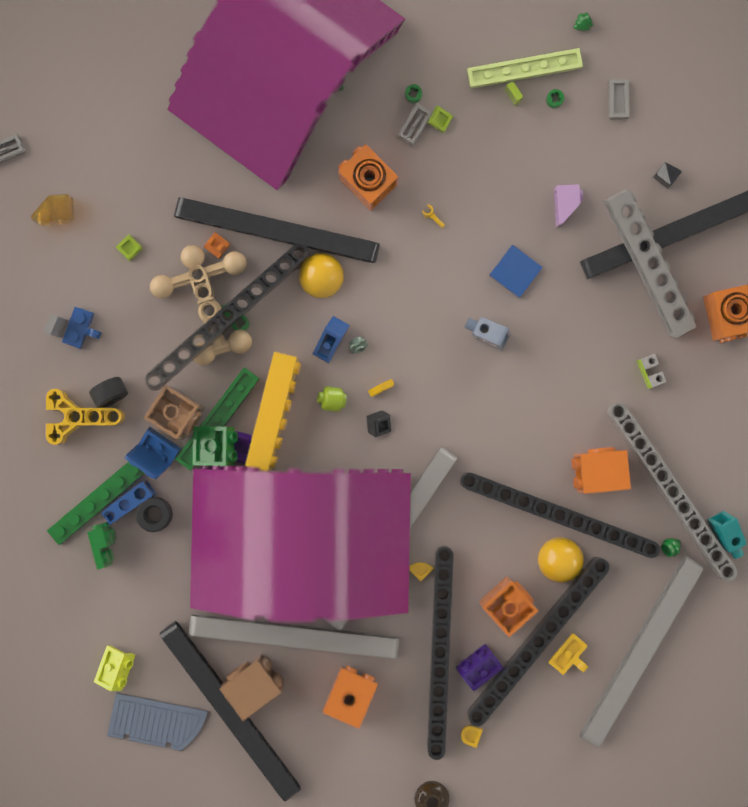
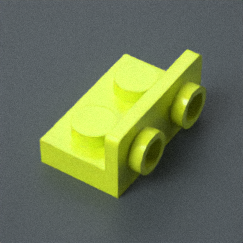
[94,646,135,691]

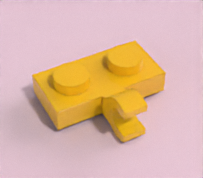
[548,632,588,675]

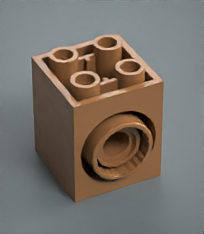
[144,385,205,440]
[220,654,284,721]

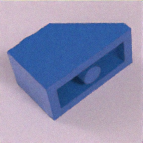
[313,316,350,363]

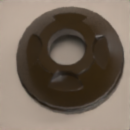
[414,781,450,807]

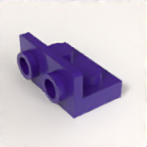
[456,644,504,691]

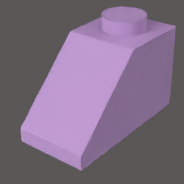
[554,184,583,227]

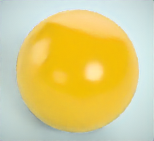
[298,253,344,298]
[538,537,584,583]

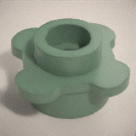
[349,336,368,354]

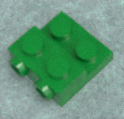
[193,427,238,466]
[87,522,117,570]

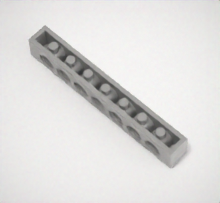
[603,189,697,338]

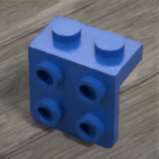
[125,427,181,479]

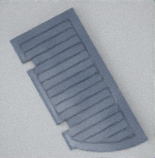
[107,693,208,751]

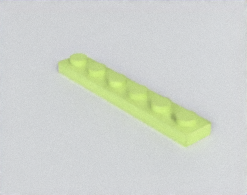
[467,48,583,89]

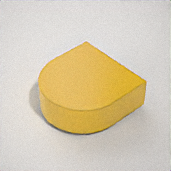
[460,725,483,748]

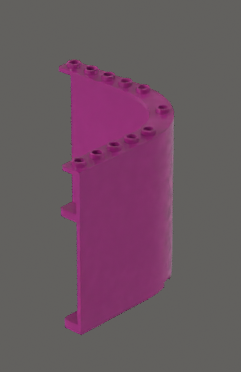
[167,0,405,190]
[190,465,411,622]

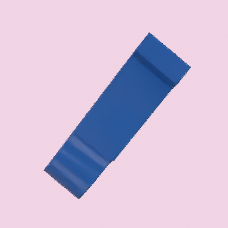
[101,480,157,525]

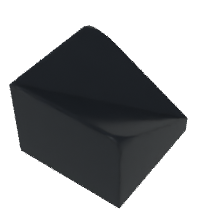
[653,162,682,189]
[366,411,391,438]

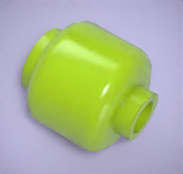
[317,386,346,412]

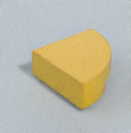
[368,379,395,397]
[409,562,434,582]

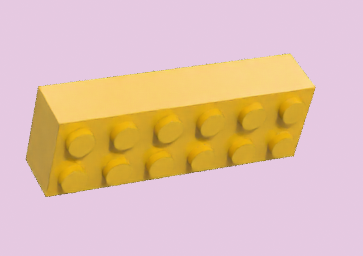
[245,352,301,471]

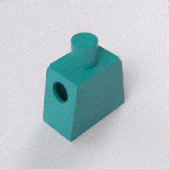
[707,511,747,559]

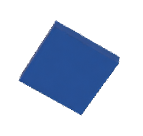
[489,244,543,298]

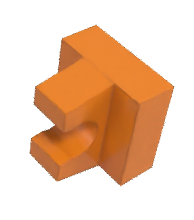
[203,232,231,259]

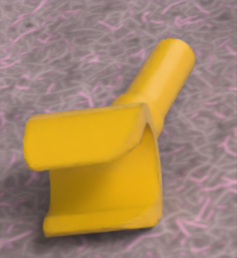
[422,204,445,228]

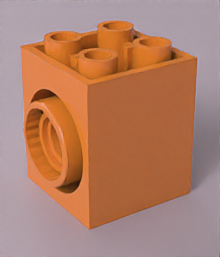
[338,144,398,211]
[703,284,748,343]
[571,447,631,494]
[478,576,538,637]
[322,665,378,729]

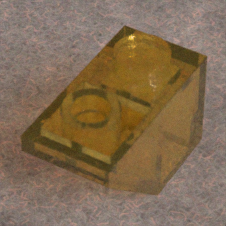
[31,194,74,225]

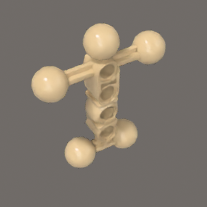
[150,245,252,366]

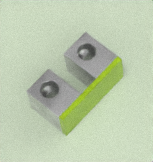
[636,354,666,389]

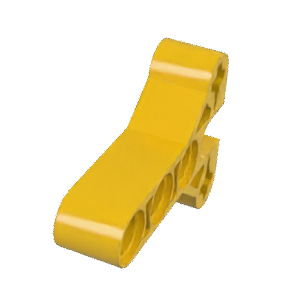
[46,389,125,445]

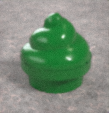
[573,12,594,31]
[661,538,681,557]

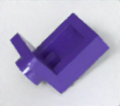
[234,431,253,464]

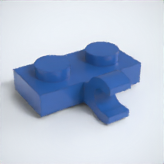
[62,307,102,349]

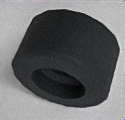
[89,377,128,408]
[136,497,173,532]

